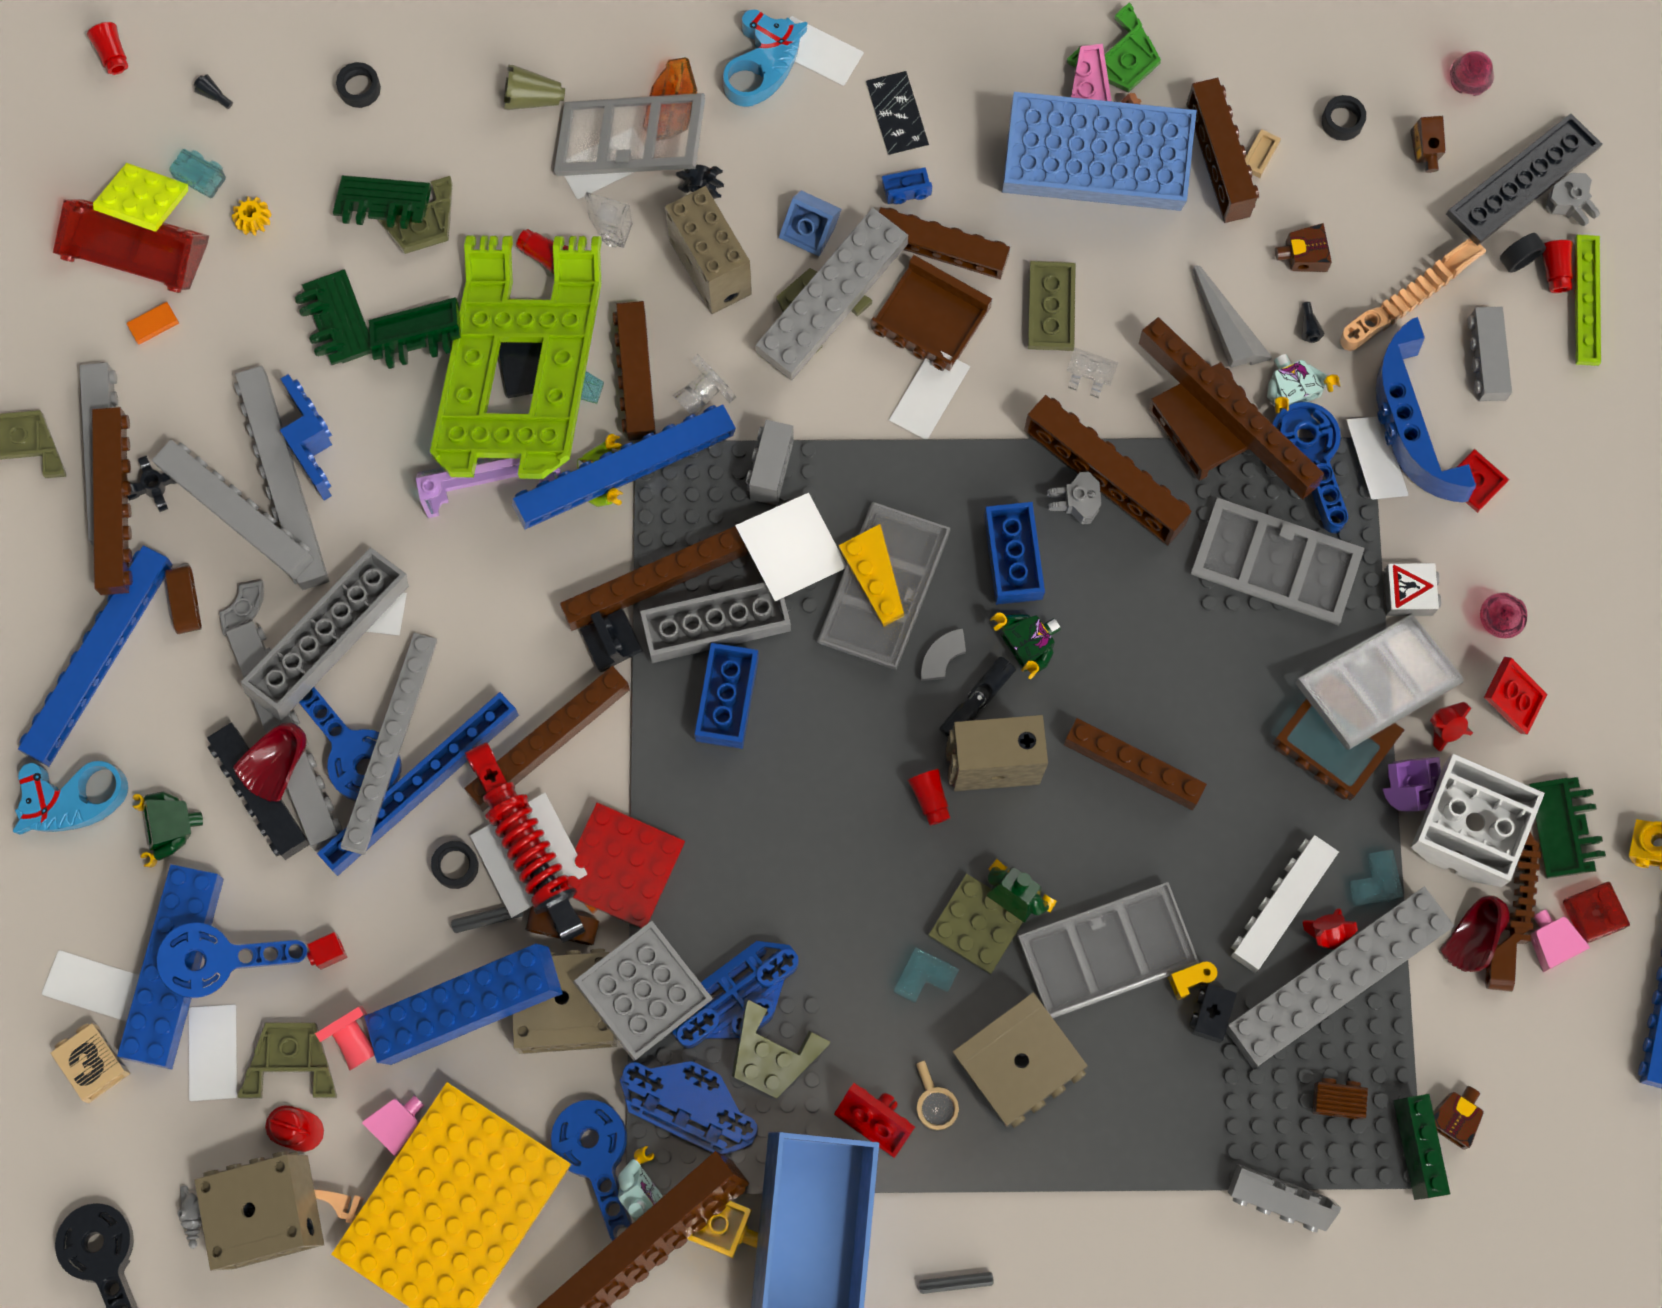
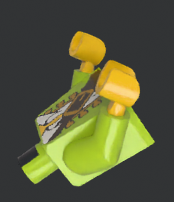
[564,434,623,507]

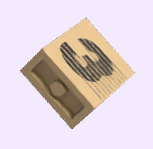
[50,1023,131,1103]

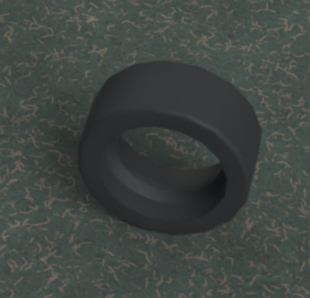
[336,62,381,108]
[1322,95,1366,141]
[1500,233,1546,273]
[431,841,479,889]

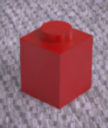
[307,932,348,970]

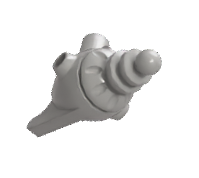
[178,1186,202,1249]

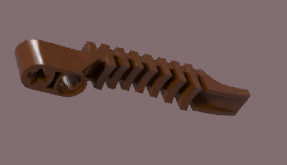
[1485,832,1541,992]

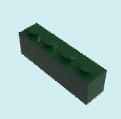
[1393,1094,1450,1200]

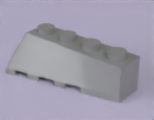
[1228,1164,1341,1232]

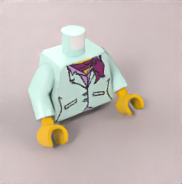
[1267,354,1341,413]
[618,1146,663,1221]

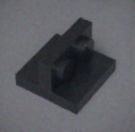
[580,608,643,672]

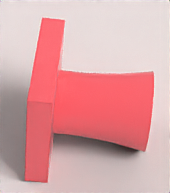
[315,1006,374,1071]

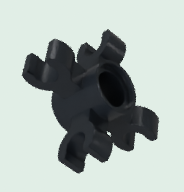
[676,165,724,199]
[128,455,176,512]

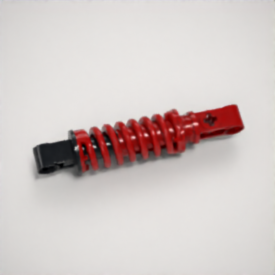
[465,742,586,943]

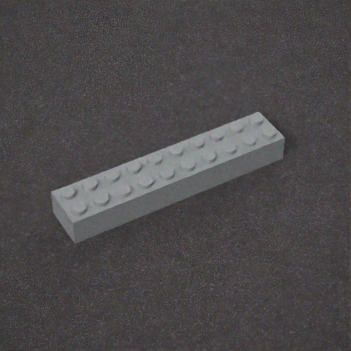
[1226,886,1454,1070]

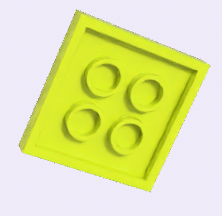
[93,163,188,232]

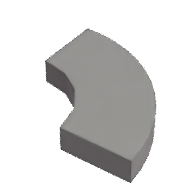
[219,580,264,636]
[921,629,966,681]

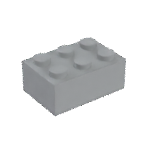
[746,420,794,506]

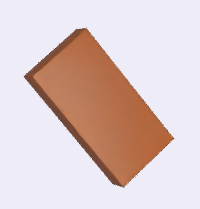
[126,302,179,345]

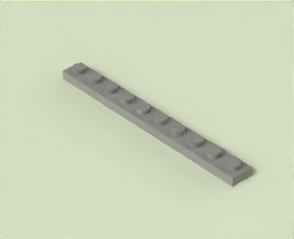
[341,633,437,855]

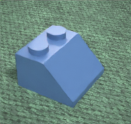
[779,190,842,256]

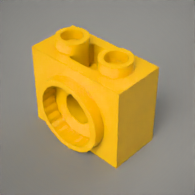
[1629,819,1662,870]

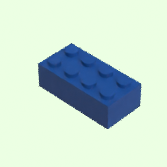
[984,502,1045,605]
[695,643,759,749]

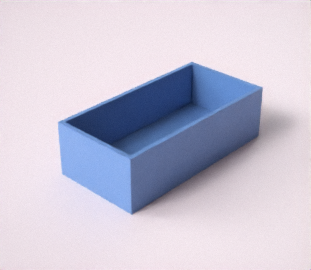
[1002,92,1197,211]
[751,1132,879,1308]

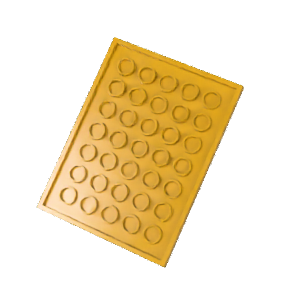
[331,1082,572,1308]

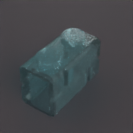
[169,149,226,198]

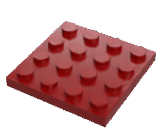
[565,803,685,929]

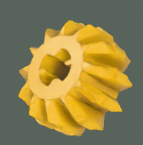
[232,196,272,236]

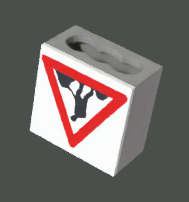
[1383,563,1441,616]

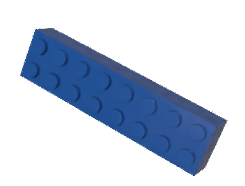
[117,864,224,1070]
[364,943,563,1065]

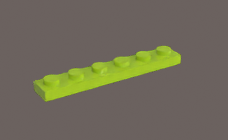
[1575,234,1601,366]

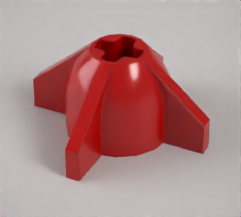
[1430,702,1473,752]
[1302,908,1358,950]

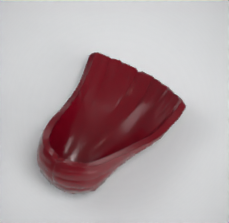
[233,723,307,802]
[1440,895,1510,972]

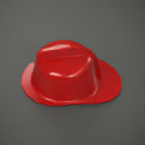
[265,1105,324,1152]

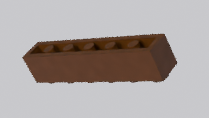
[879,207,1010,280]
[613,301,656,441]
[1064,718,1207,811]

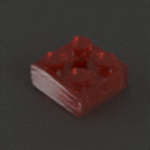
[1563,881,1630,944]

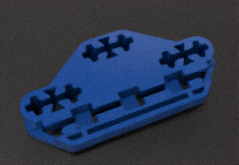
[672,941,799,1048]
[620,1061,758,1155]

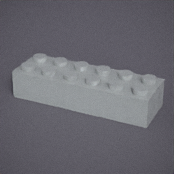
[640,582,791,663]

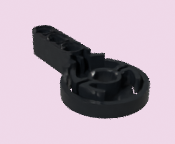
[55,1203,138,1308]

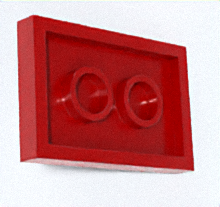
[1484,657,1548,735]
[834,1083,915,1158]

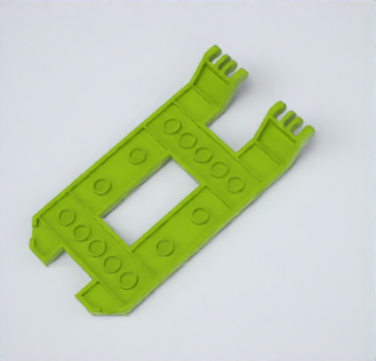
[430,235,602,479]

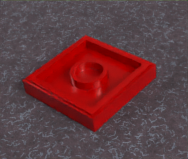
[1457,449,1510,513]

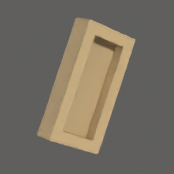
[1245,129,1281,178]

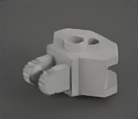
[1545,173,1600,226]
[1047,472,1101,524]

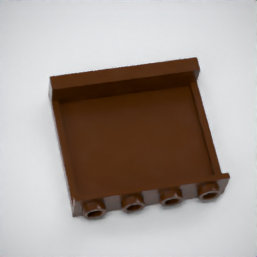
[871,255,992,371]
[1149,362,1258,481]

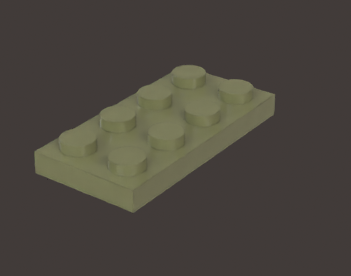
[1028,261,1076,351]

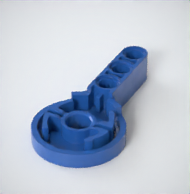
[1272,402,1348,533]
[299,687,402,801]
[156,923,307,998]
[551,1100,633,1241]

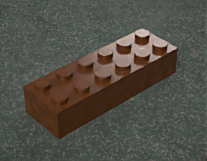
[1186,77,1259,223]

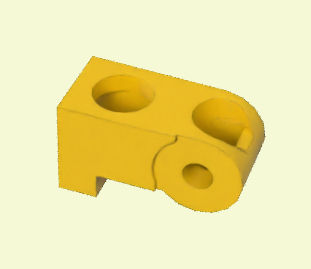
[1168,962,1218,1000]

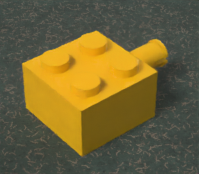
[687,1201,758,1259]

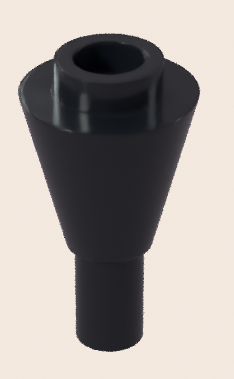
[194,74,233,109]
[1302,302,1325,343]

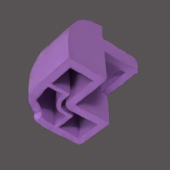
[1383,757,1441,812]

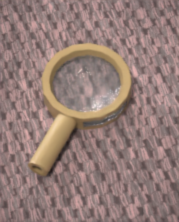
[916,1061,959,1131]

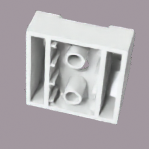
[1411,754,1545,887]

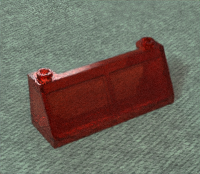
[53,199,209,293]

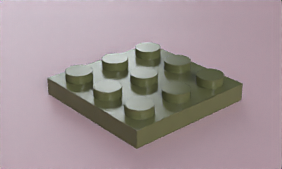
[928,874,1023,975]

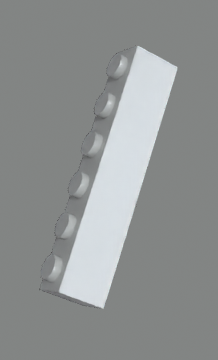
[1231,835,1339,973]

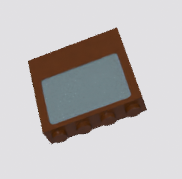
[1272,674,1405,801]

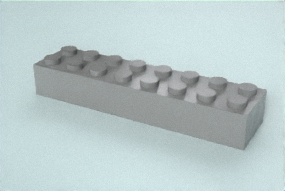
[756,208,908,380]
[241,547,409,721]

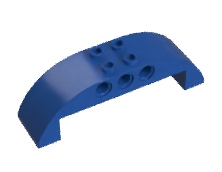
[1376,317,1476,503]

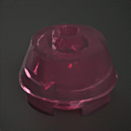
[1450,51,1494,96]
[1480,593,1527,639]

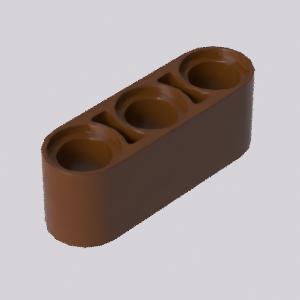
[165,565,202,634]
[525,906,600,946]

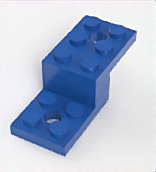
[280,374,332,501]

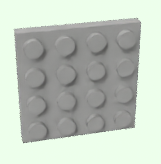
[573,921,713,1061]

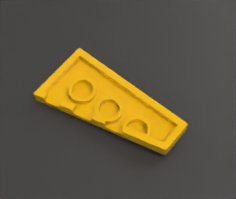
[839,524,904,627]

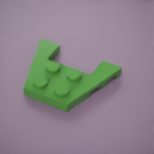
[1067,3,1161,93]

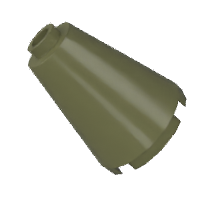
[504,64,565,110]

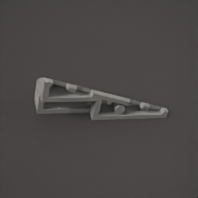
[1193,265,1272,368]

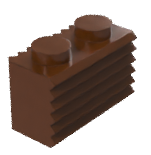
[1312,1078,1368,1120]

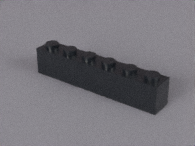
[207,722,310,860]

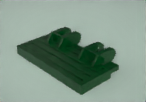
[333,175,431,229]
[295,269,372,365]
[369,297,461,369]
[1529,777,1606,879]

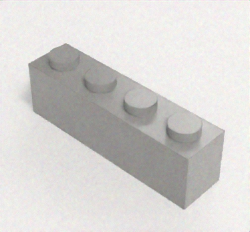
[1467,307,1512,401]

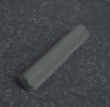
[451,906,523,933]
[919,1272,994,1294]

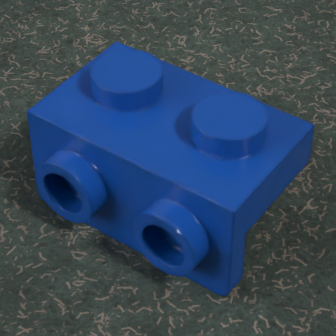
[882,167,932,204]

